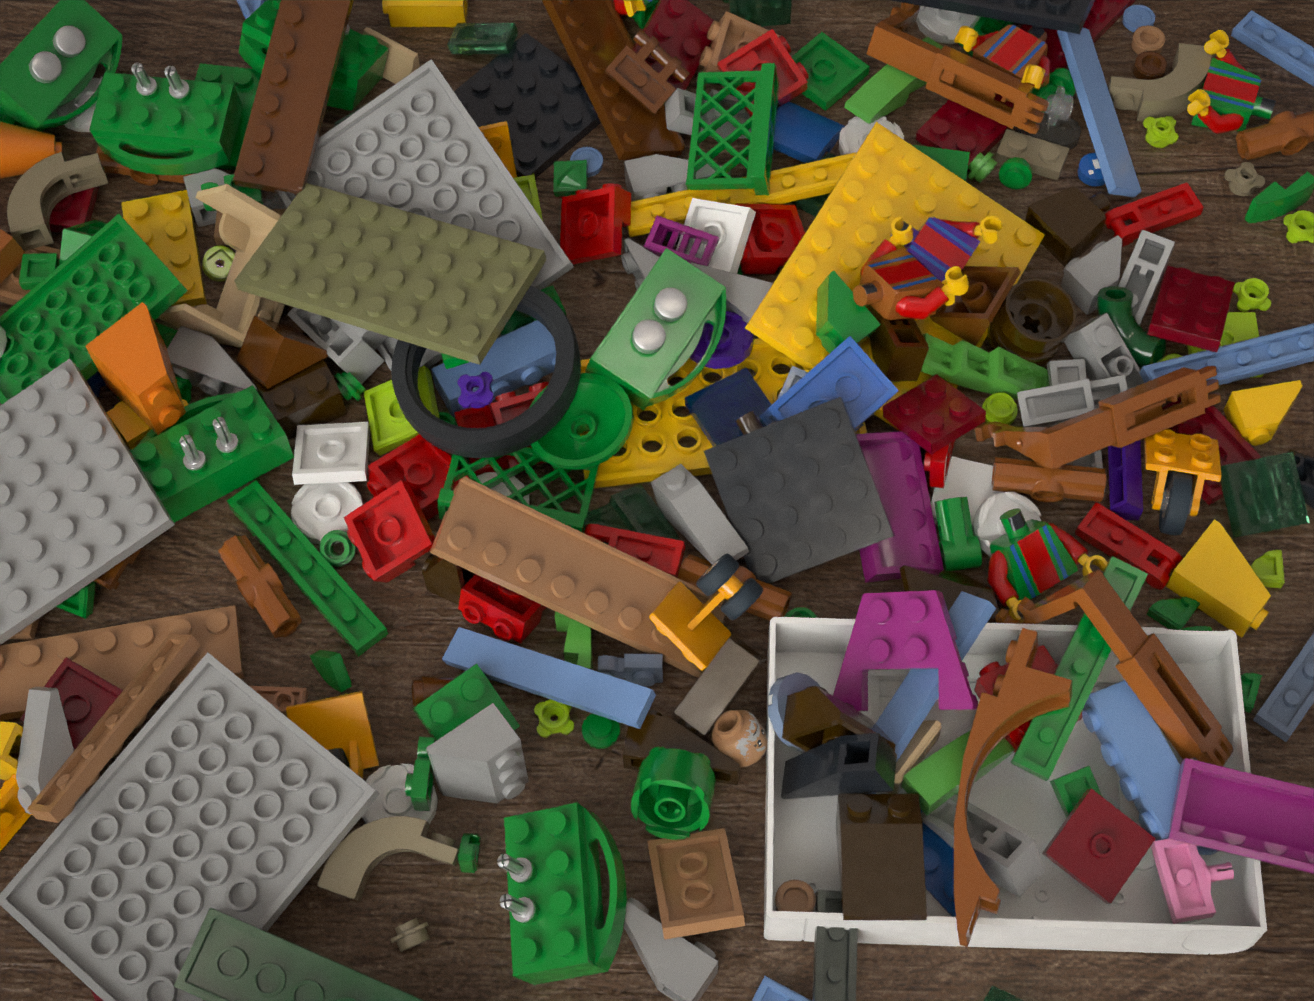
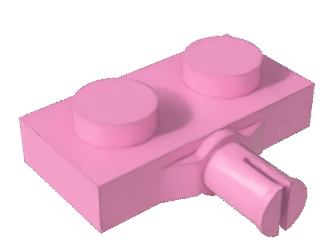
[1151,839,1234,924]

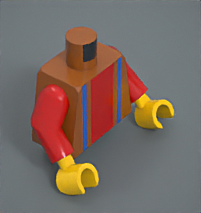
[954,25,1050,89]
[853,217,969,320]

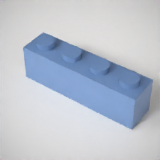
[431,320,556,418]
[1082,680,1180,841]

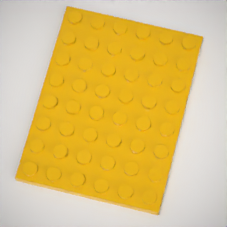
[745,122,1045,432]

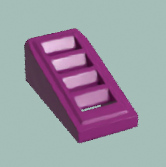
[644,215,720,266]

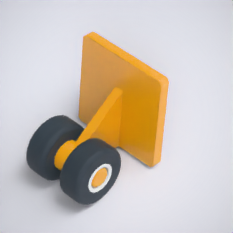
[649,553,763,671]

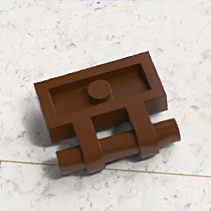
[605,30,690,116]

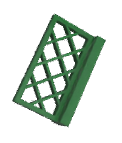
[686,63,779,195]
[438,447,600,533]

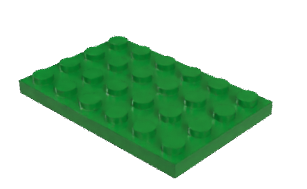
[0,214,188,404]

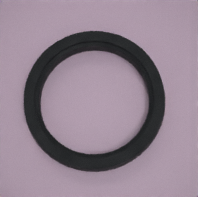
[391,286,581,458]

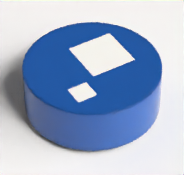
[1077,153,1105,187]

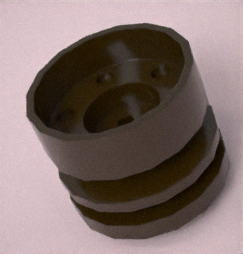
[987,277,1077,367]

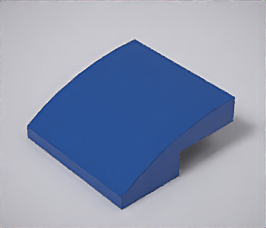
[773,101,845,163]

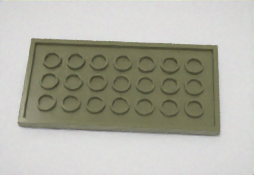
[234,183,547,365]

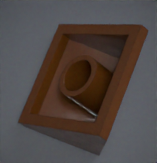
[930,266,1021,346]
[236,315,328,389]

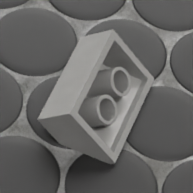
[426,703,529,803]

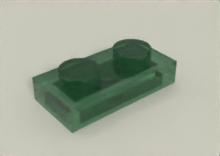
[447,23,519,55]

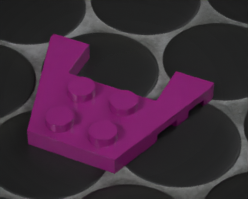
[833,590,978,711]

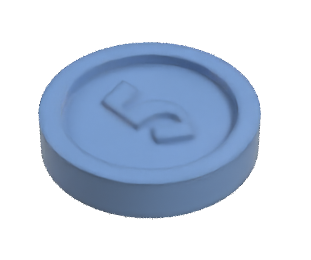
[1122,5,1155,32]
[570,147,603,177]

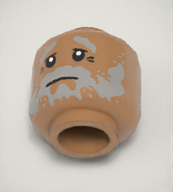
[711,710,767,767]

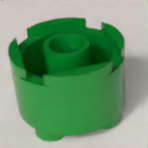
[631,747,716,840]

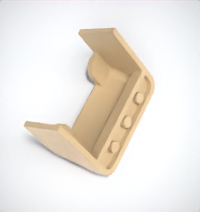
[158,184,285,348]

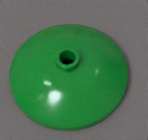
[529,373,634,470]

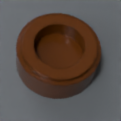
[1133,51,1167,80]

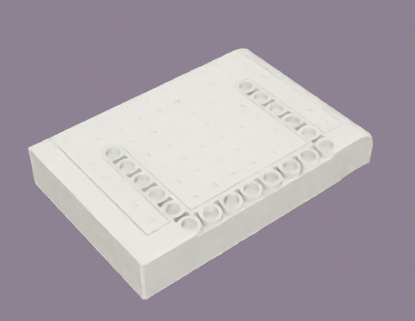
[764,617,1267,955]

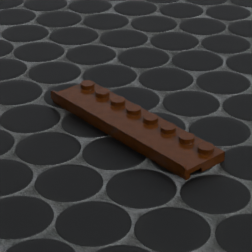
[233,0,354,196]
[542,0,685,160]

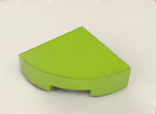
[1251,550,1285,588]

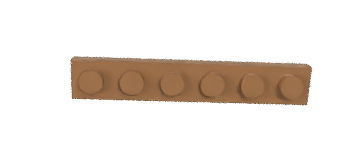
[27,634,201,823]

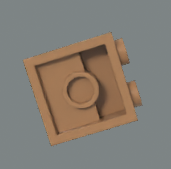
[699,11,781,84]

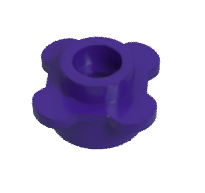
[457,372,494,408]

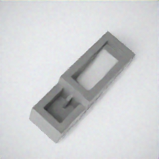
[665,88,751,138]
[1017,375,1128,427]

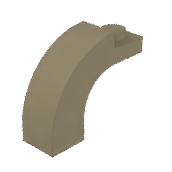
[1108,43,1211,121]
[7,152,108,251]
[317,816,459,902]

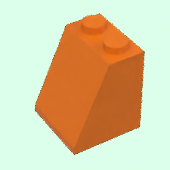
[85,302,186,435]

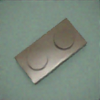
[995,129,1069,181]

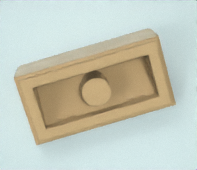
[363,27,420,84]
[887,720,942,794]

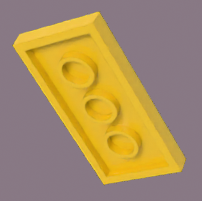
[121,190,207,307]

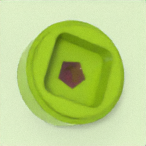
[202,246,235,282]

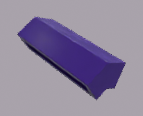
[1108,440,1143,521]

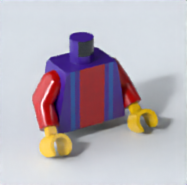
[890,216,1002,306]

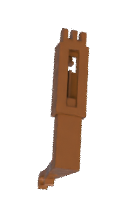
[866,2,1049,134]
[975,366,1221,469]
[995,569,1234,767]

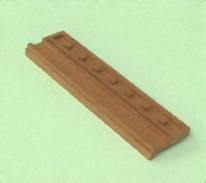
[430,477,725,678]
[0,605,245,721]

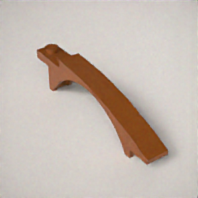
[954,628,1072,947]

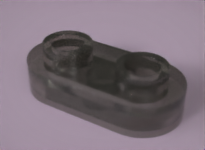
[1014,112,1081,150]

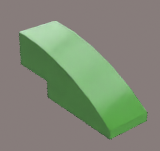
[901,730,1015,816]

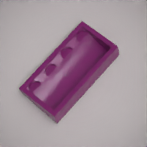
[856,432,944,583]
[1168,758,1314,874]

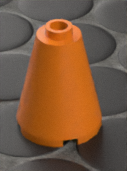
[0,121,62,179]

